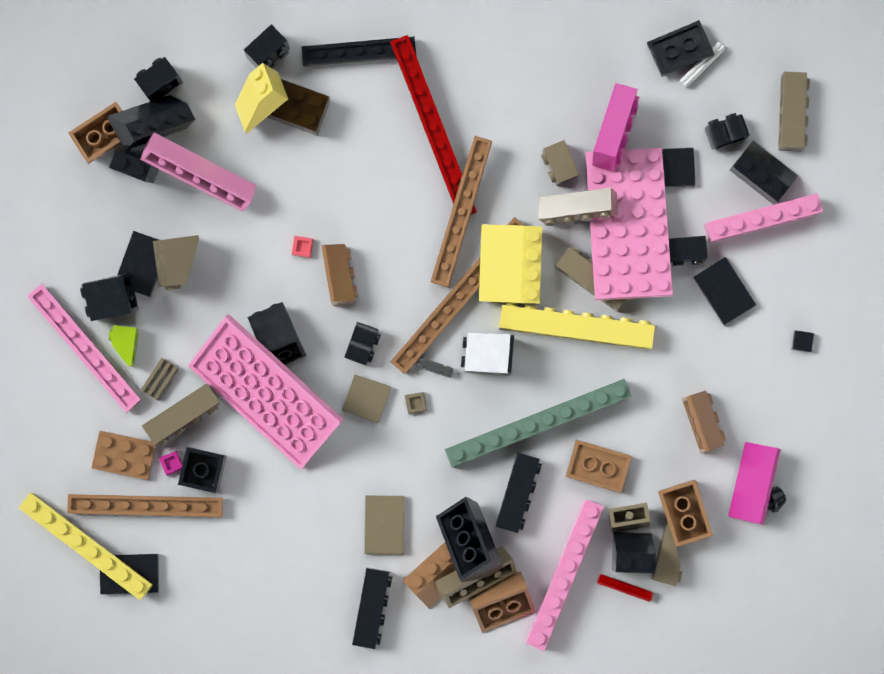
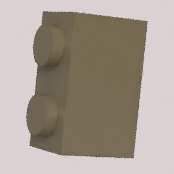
[541,140,579,186]
[609,503,650,533]

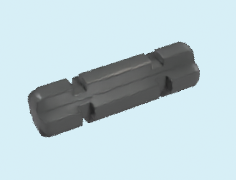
[416,357,453,378]

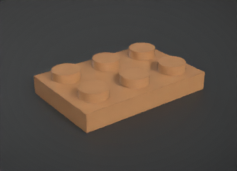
[91,431,156,480]
[565,439,632,493]

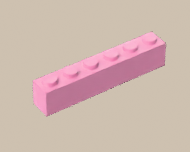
[140,133,256,212]
[704,193,823,244]

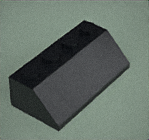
[107,95,196,151]
[436,497,503,582]

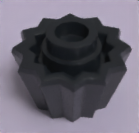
[768,486,787,513]

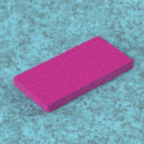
[728,442,781,525]

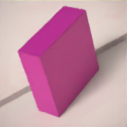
[159,450,183,476]

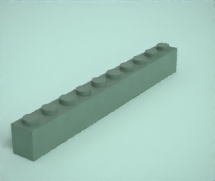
[445,378,632,467]

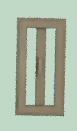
[141,358,178,400]

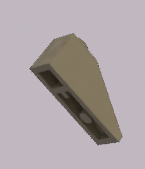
[651,523,682,586]

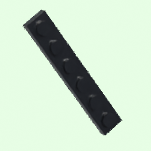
[301,36,417,67]

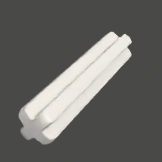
[680,42,725,88]

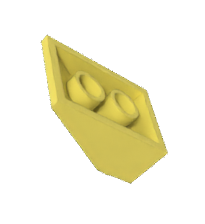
[235,63,288,133]

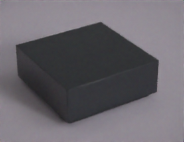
[791,330,814,352]

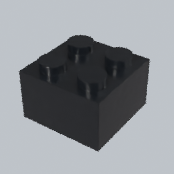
[244,24,290,69]
[134,57,183,101]
[178,447,227,493]

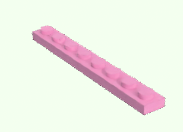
[27,284,142,413]

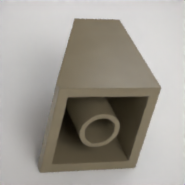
[153,235,199,290]

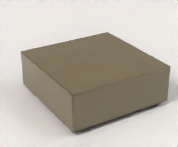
[405,392,427,414]

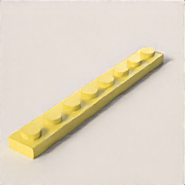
[19,493,153,600]

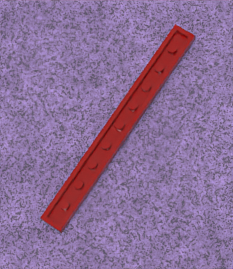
[390,35,477,215]

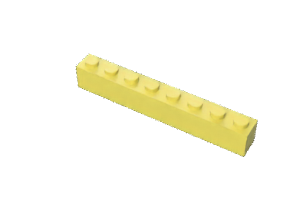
[499,302,655,350]

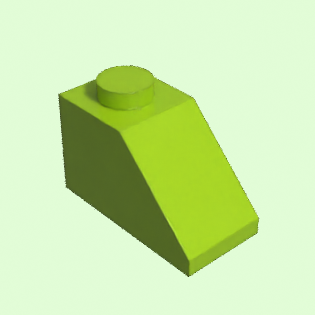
[109,325,139,367]

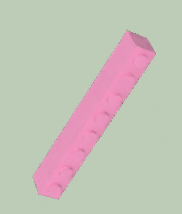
[525,499,604,651]

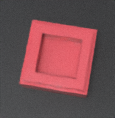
[292,236,314,258]

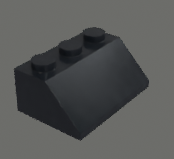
[730,141,798,205]

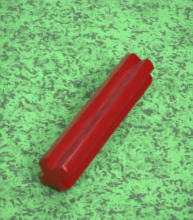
[597,574,653,602]

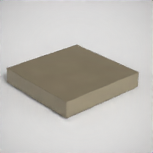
[342,375,391,423]

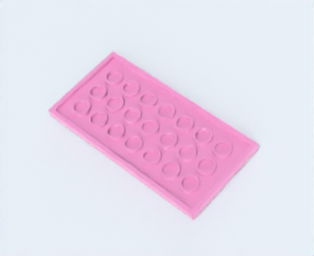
[585,148,673,301]
[188,314,344,470]

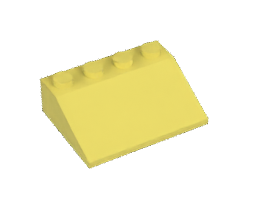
[479,224,542,304]

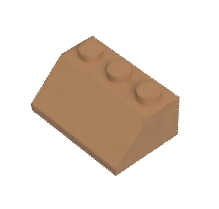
[68,102,123,164]
[321,244,358,306]
[682,390,726,453]
[658,480,713,547]
[403,542,456,608]
[469,571,536,633]

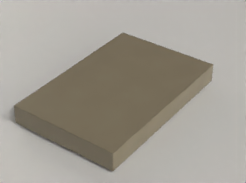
[365,495,404,554]

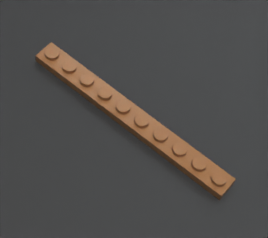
[390,217,525,374]

